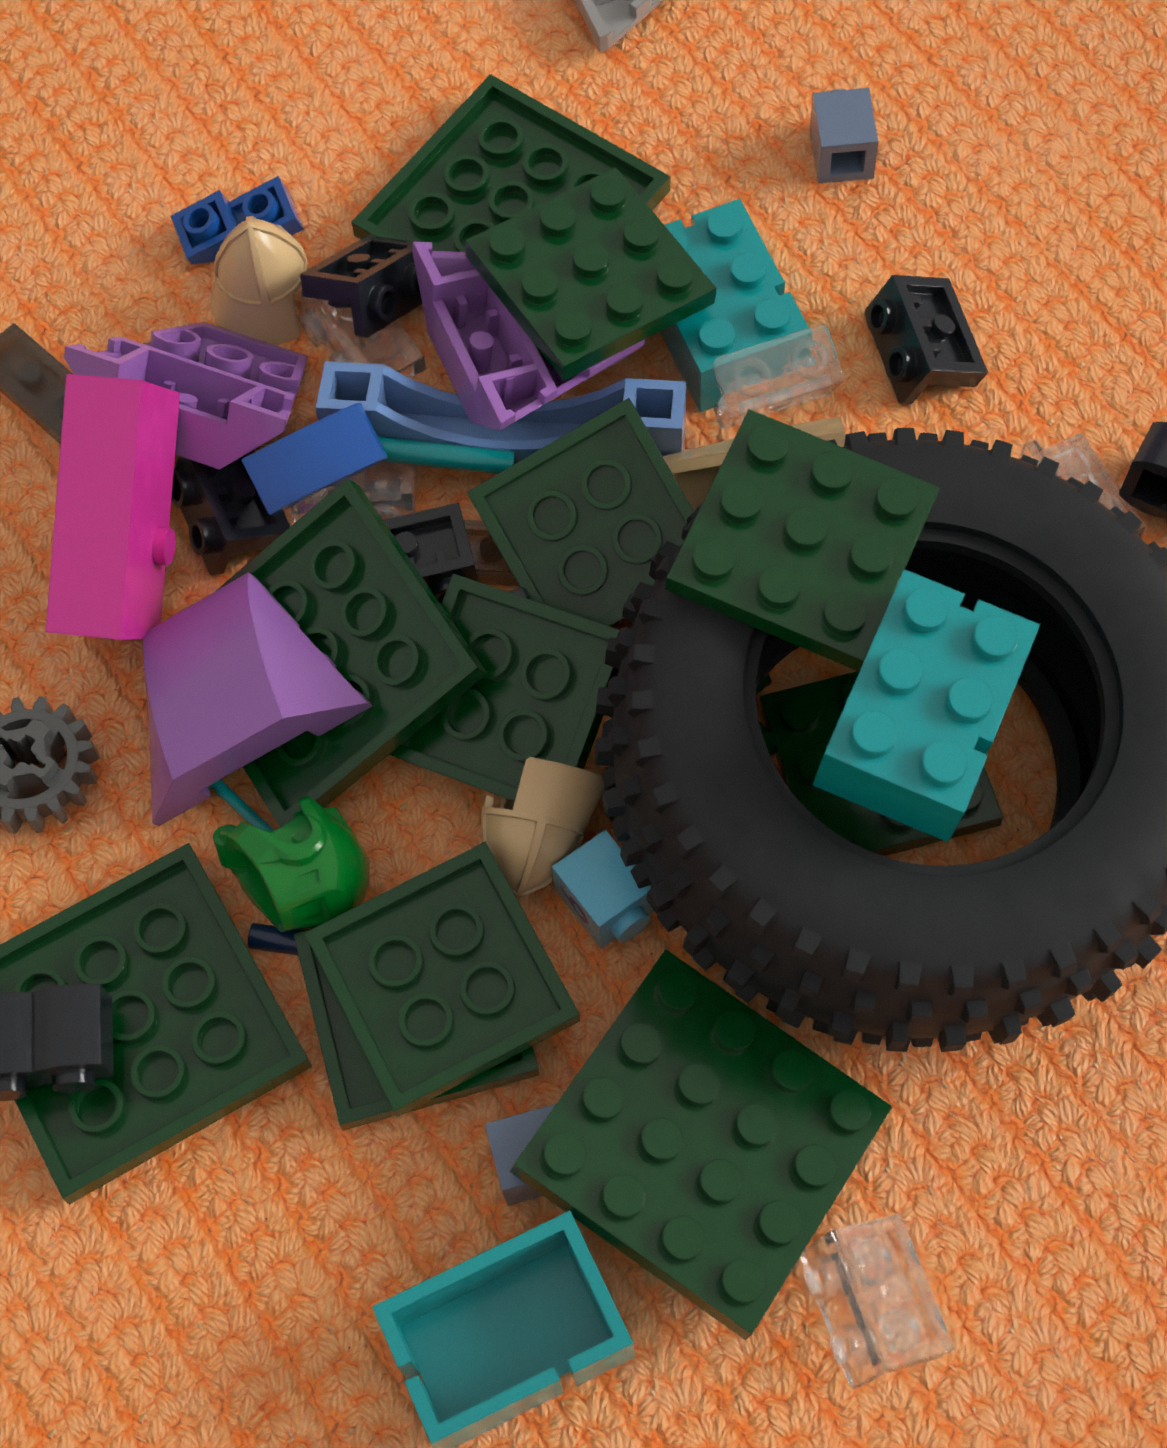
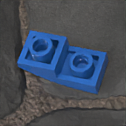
[170,176,304,264]
[241,403,388,515]

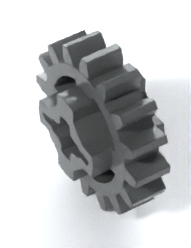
[0,696,100,834]

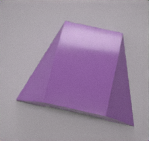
[412,242,645,431]
[64,322,308,470]
[143,572,373,826]

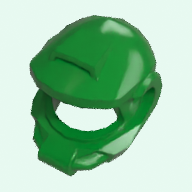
[213,795,370,932]

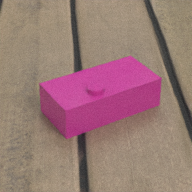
[46,374,180,640]

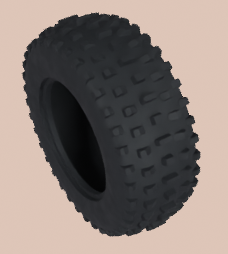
[595,428,1167,1052]

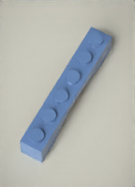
[315,361,686,464]

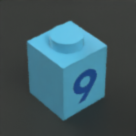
[552,829,654,949]

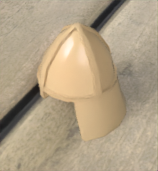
[210,216,309,345]
[481,757,605,897]

